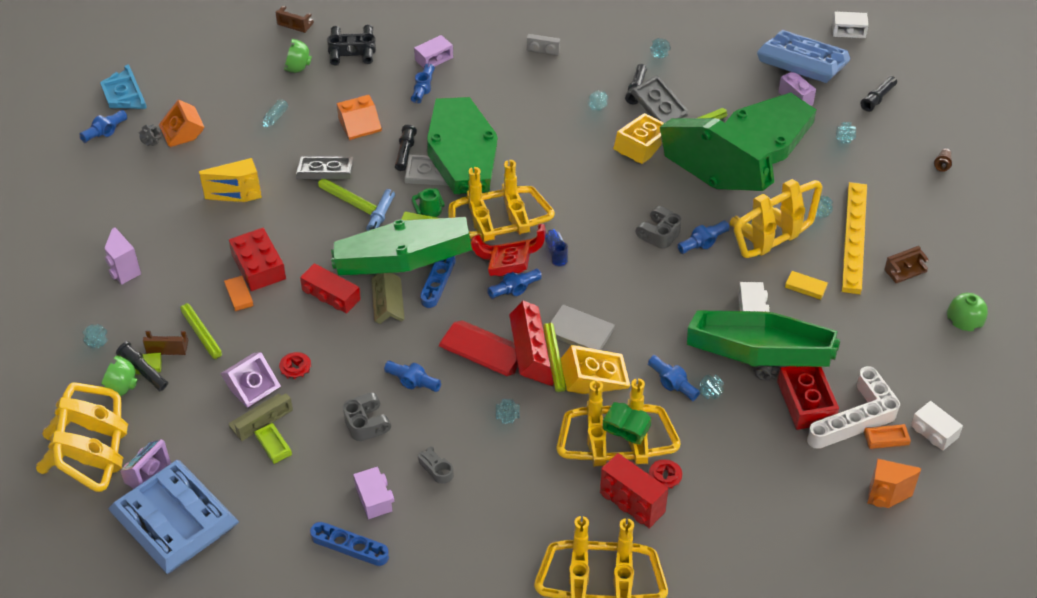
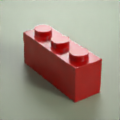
[300,263,361,314]

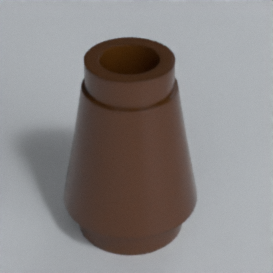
[934,148,952,172]

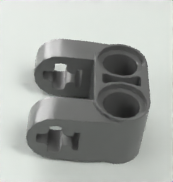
[635,206,681,248]
[343,393,391,441]

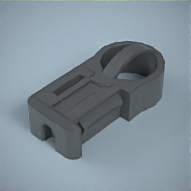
[418,446,454,484]

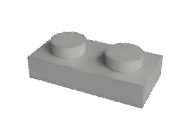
[527,34,560,55]

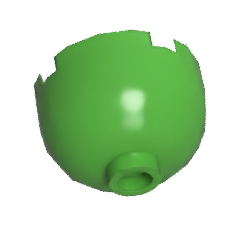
[284,38,312,73]
[947,292,988,331]
[101,355,138,397]

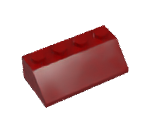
[509,301,554,386]

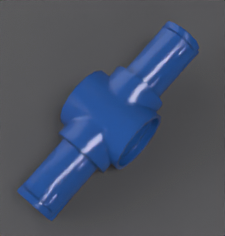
[411,63,435,103]
[79,110,127,143]
[678,220,730,254]
[487,268,542,299]
[647,355,700,401]
[384,360,441,392]

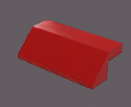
[439,320,518,376]

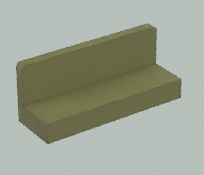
[371,273,405,324]
[229,393,293,441]

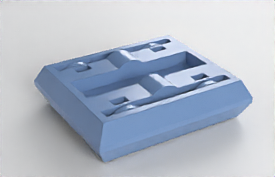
[757,30,850,83]
[108,460,239,574]

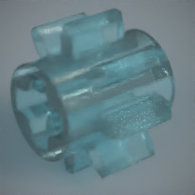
[650,38,671,59]
[587,90,609,111]
[836,122,856,143]
[816,195,833,218]
[82,324,108,348]
[699,374,724,399]
[496,399,520,424]

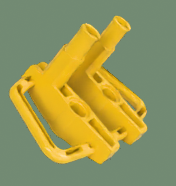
[448,160,555,242]
[730,179,822,258]
[556,378,681,467]
[36,382,128,492]
[534,516,668,598]

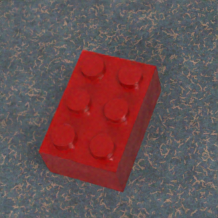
[228,227,286,292]
[777,366,839,430]
[600,453,668,529]

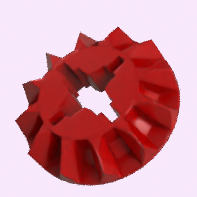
[279,352,312,379]
[649,459,683,489]

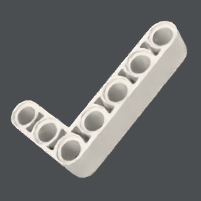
[807,366,900,449]

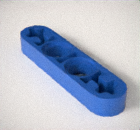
[420,256,456,308]
[310,522,389,566]

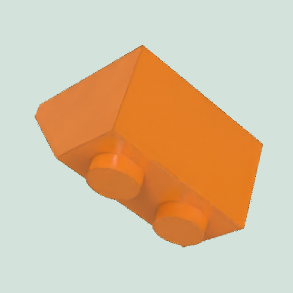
[337,95,382,140]
[159,100,205,147]
[867,459,921,508]

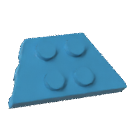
[100,64,147,109]

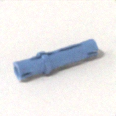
[366,189,395,231]

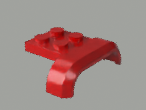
[471,223,546,276]

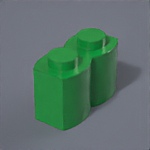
[603,402,651,444]

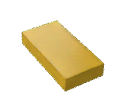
[785,271,828,300]

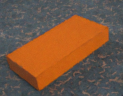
[224,276,254,311]
[864,424,911,449]

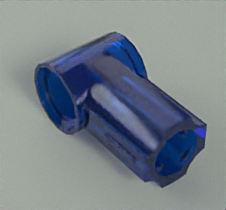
[545,229,568,266]

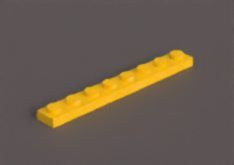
[841,182,867,295]

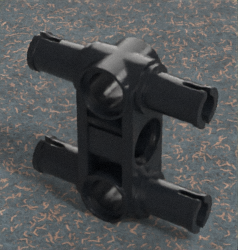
[327,25,376,65]

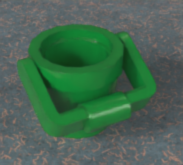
[411,188,445,217]

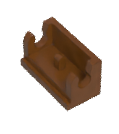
[275,6,314,33]
[884,246,929,283]
[143,331,189,355]

